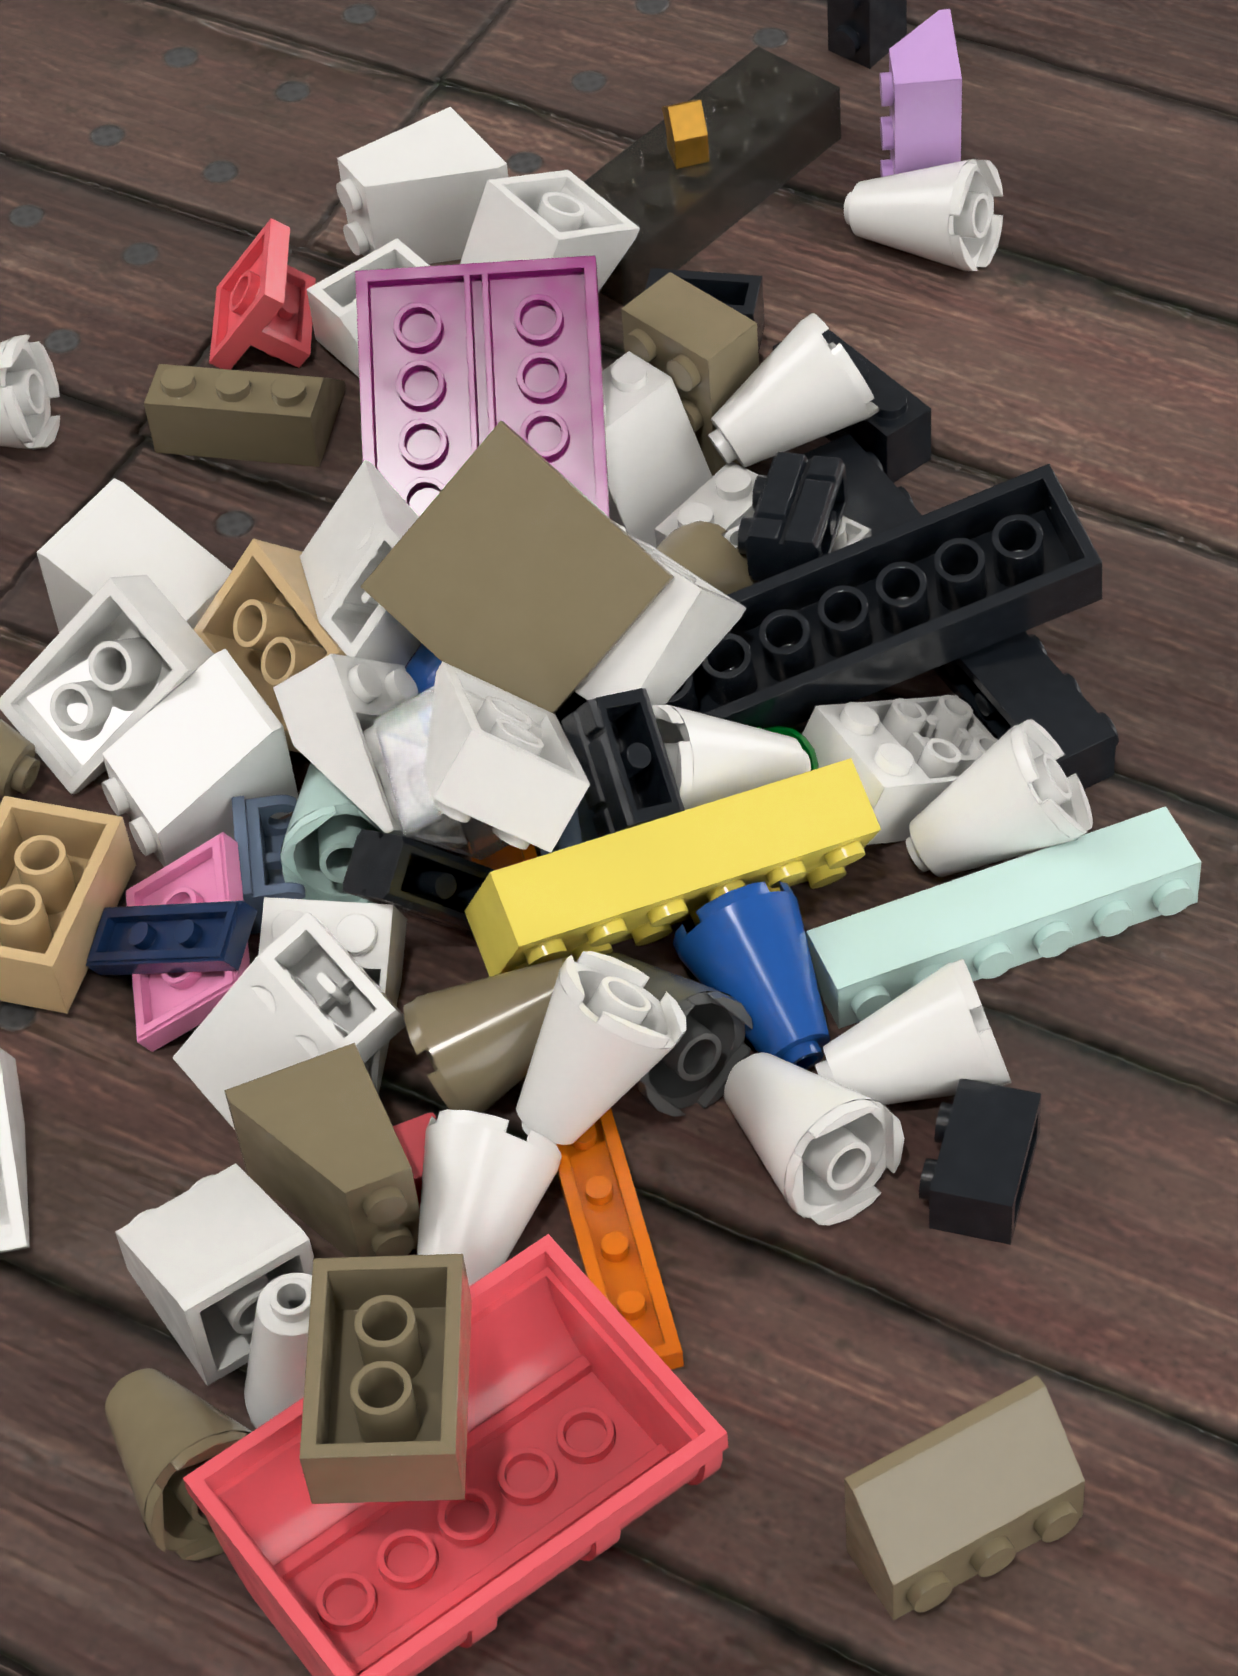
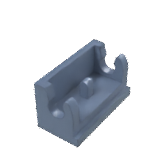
[232,795,305,934]

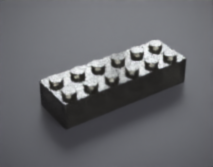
[584,46,841,306]

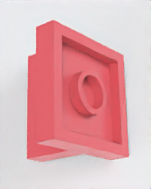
[209,218,316,370]

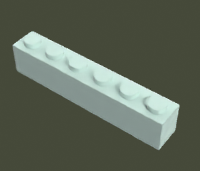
[806,806,1201,1029]

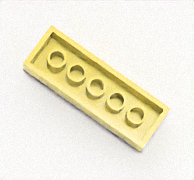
[464,758,881,976]

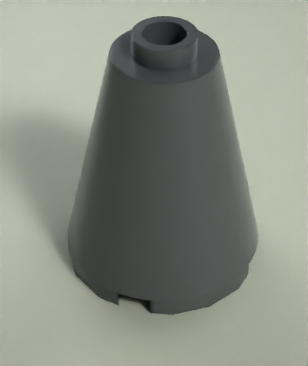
[606,953,753,1117]

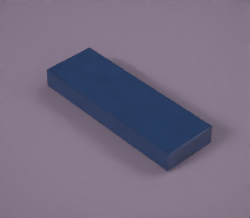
[86,901,257,975]

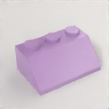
[879,9,962,177]

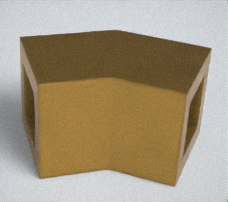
[662,100,709,169]

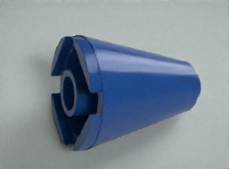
[673,881,830,1070]

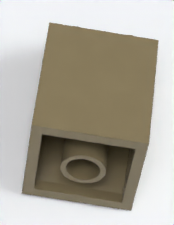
[224,1043,420,1257]

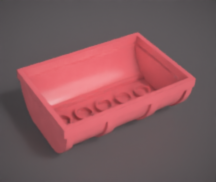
[183,1234,729,1676]

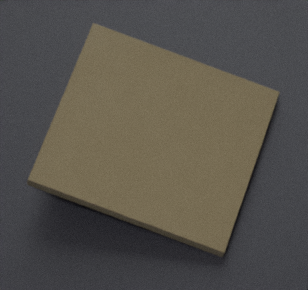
[360,421,674,714]

